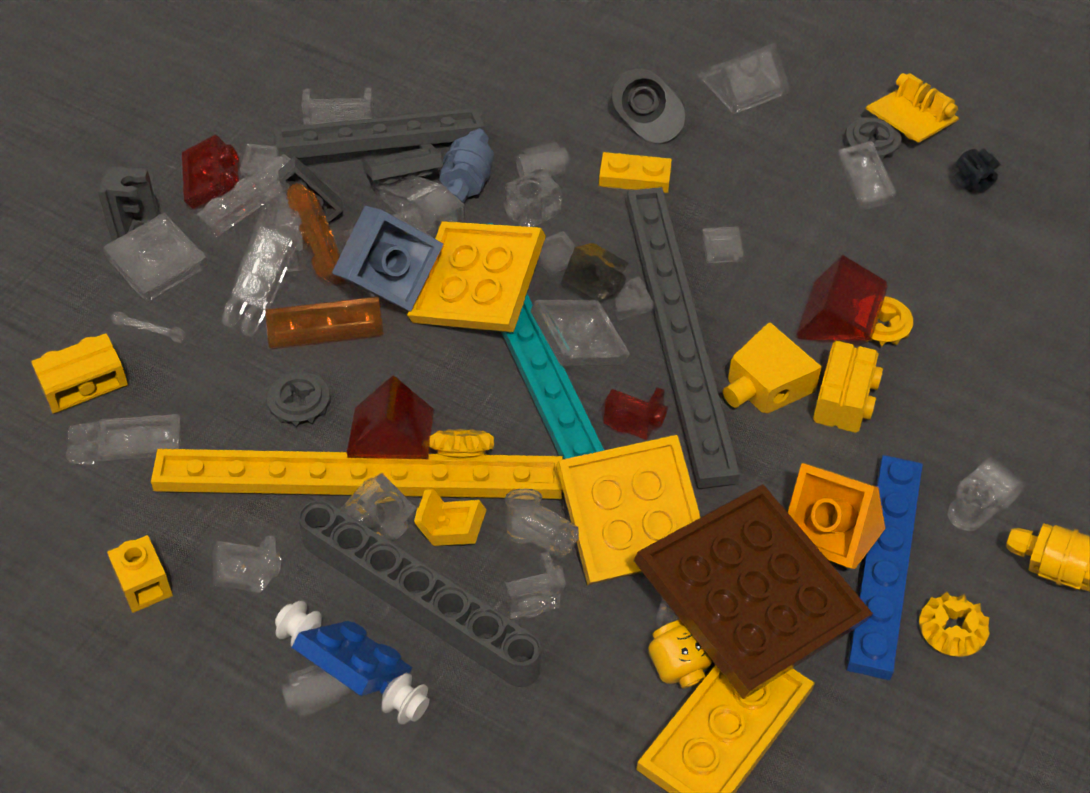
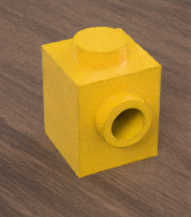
[107,535,173,613]

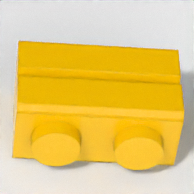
[31,333,128,414]
[813,340,883,433]

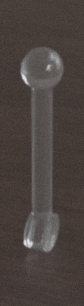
[112,311,186,343]

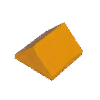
[788,463,886,569]

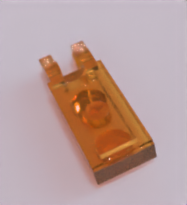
[286,183,345,285]

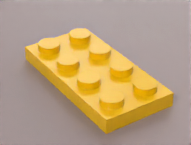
[637,665,815,793]

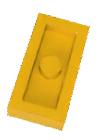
[599,152,672,193]

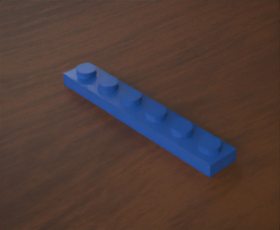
[847,455,923,680]

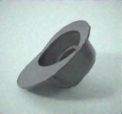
[612,68,686,144]

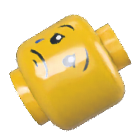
[648,619,713,689]

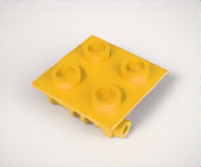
[866,73,959,143]

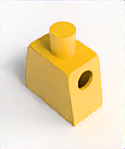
[723,322,822,414]

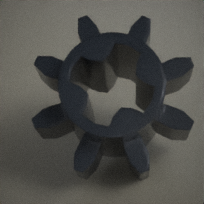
[953,148,1000,193]

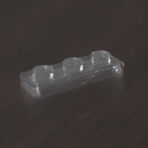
[197,154,291,237]

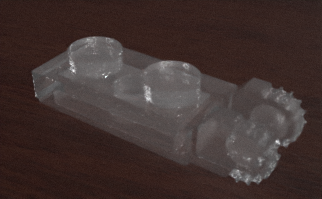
[221,226,297,337]
[66,414,182,465]

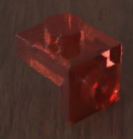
[604,387,668,440]

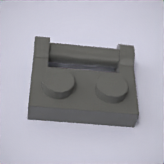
[362,143,443,184]

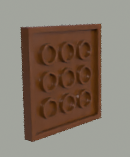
[633,484,873,700]

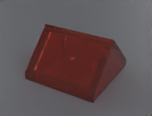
[797,254,888,340]
[347,375,434,459]

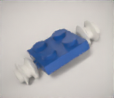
[275,601,429,724]

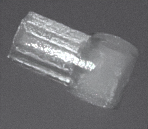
[505,488,579,558]

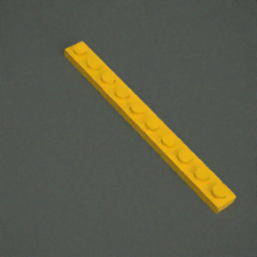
[151,449,563,499]

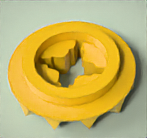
[852,296,913,347]
[429,429,494,457]
[919,591,990,657]

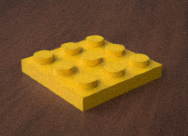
[407,221,546,332]
[556,435,701,585]

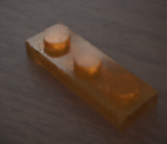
[265,297,383,348]

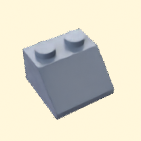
[332,206,444,311]

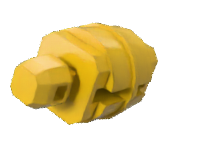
[1006,523,1090,592]

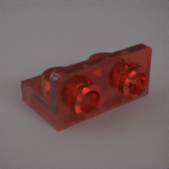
[182,134,241,209]

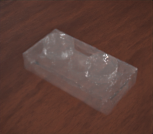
[838,141,896,211]

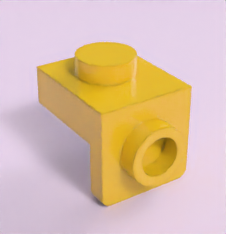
[414,489,487,546]

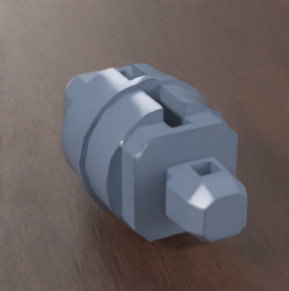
[439,128,494,206]

